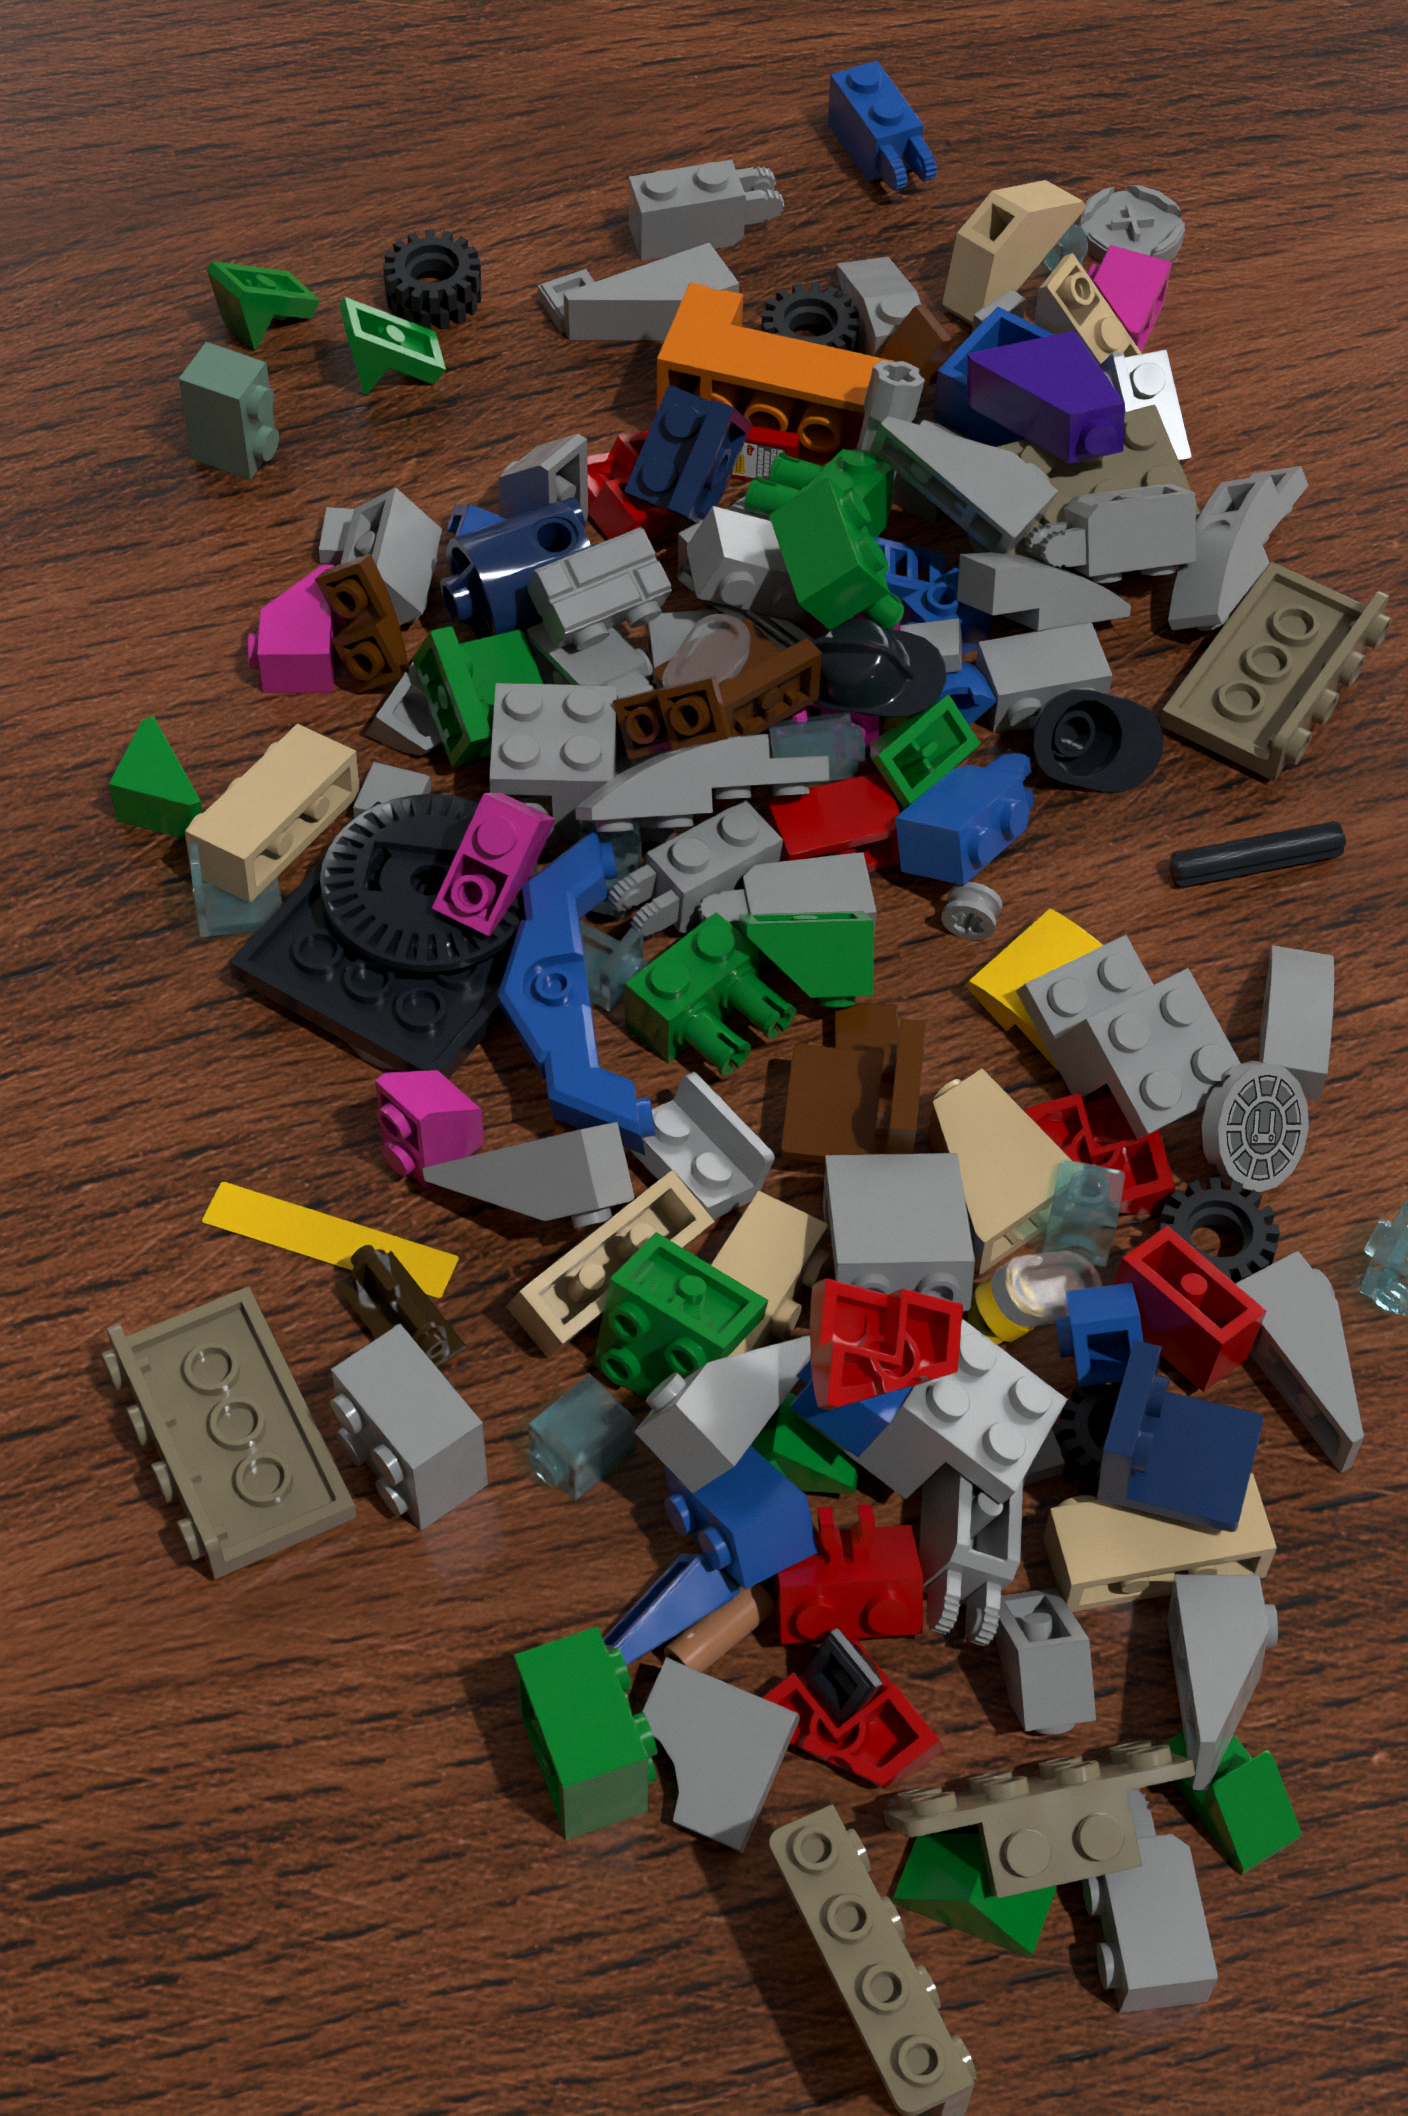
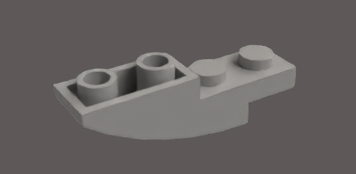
[1168,466,1309,631]
[575,734,830,832]

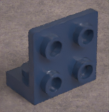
[1097,1340,1264,1532]

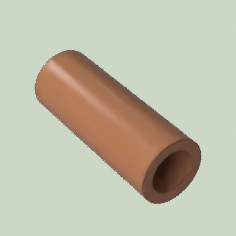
[664,1583,776,1672]

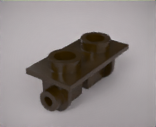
[336,1245,466,1367]

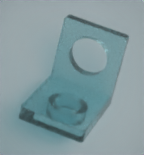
[188,841,282,937]

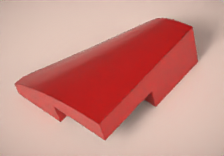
[1024,1093,1177,1214]
[810,1278,963,1410]
[762,1639,944,1788]

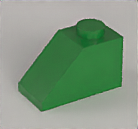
[739,911,874,1007]

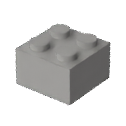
[330,1324,488,1531]

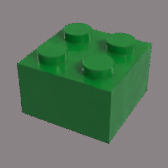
[514,1626,657,1840]

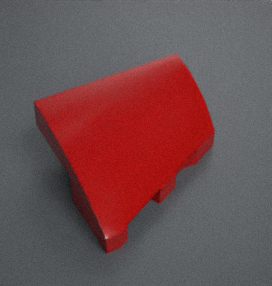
[587,430,677,541]

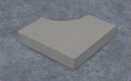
[642,1658,801,1854]

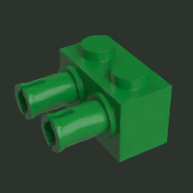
[745,449,895,540]
[769,477,904,631]
[625,912,796,1076]

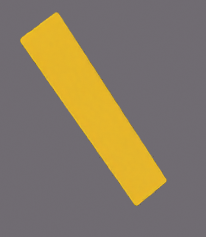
[202,1182,459,1298]

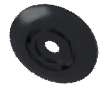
[320,794,538,972]

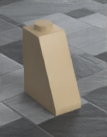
[928,1069,1085,1276]

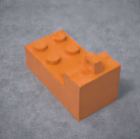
[657,282,894,466]

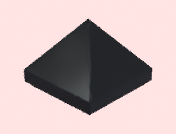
[802,1628,883,1724]

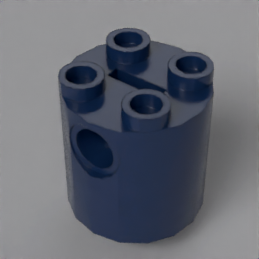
[440,497,598,639]

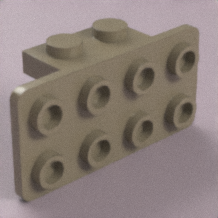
[883,1740,1195,1898]

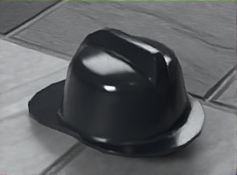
[814,618,946,718]
[1028,689,1164,793]

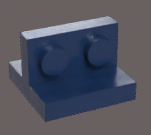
[624,384,752,524]

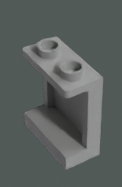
[823,1153,975,1311]

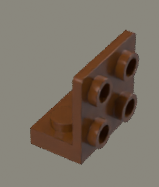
[653,618,822,737]
[781,1019,927,1163]

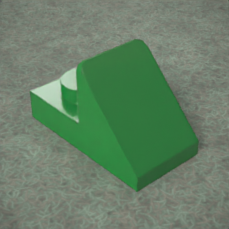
[207,261,320,350]
[339,297,446,395]
[1162,1731,1302,1876]

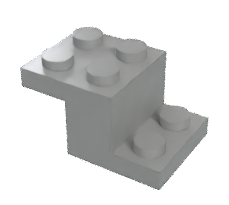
[489,683,675,843]
[1016,935,1241,1140]
[796,1319,1067,1505]

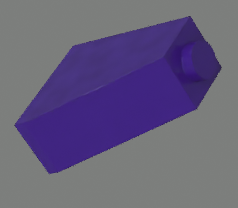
[967,331,1125,464]

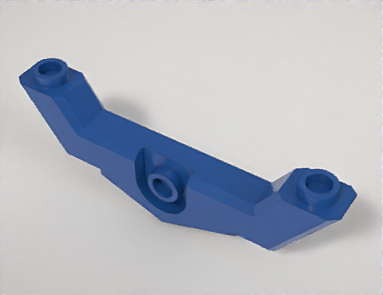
[497,828,656,1155]

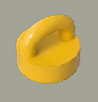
[967,1273,1036,1345]

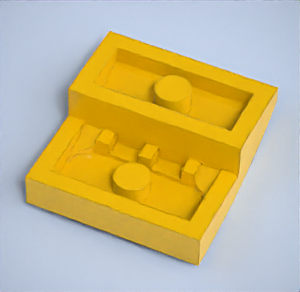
[965,908,1104,1071]

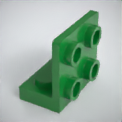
[412,626,543,767]
[594,1232,768,1399]

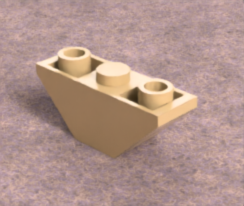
[942,180,1086,326]
[1034,253,1142,366]

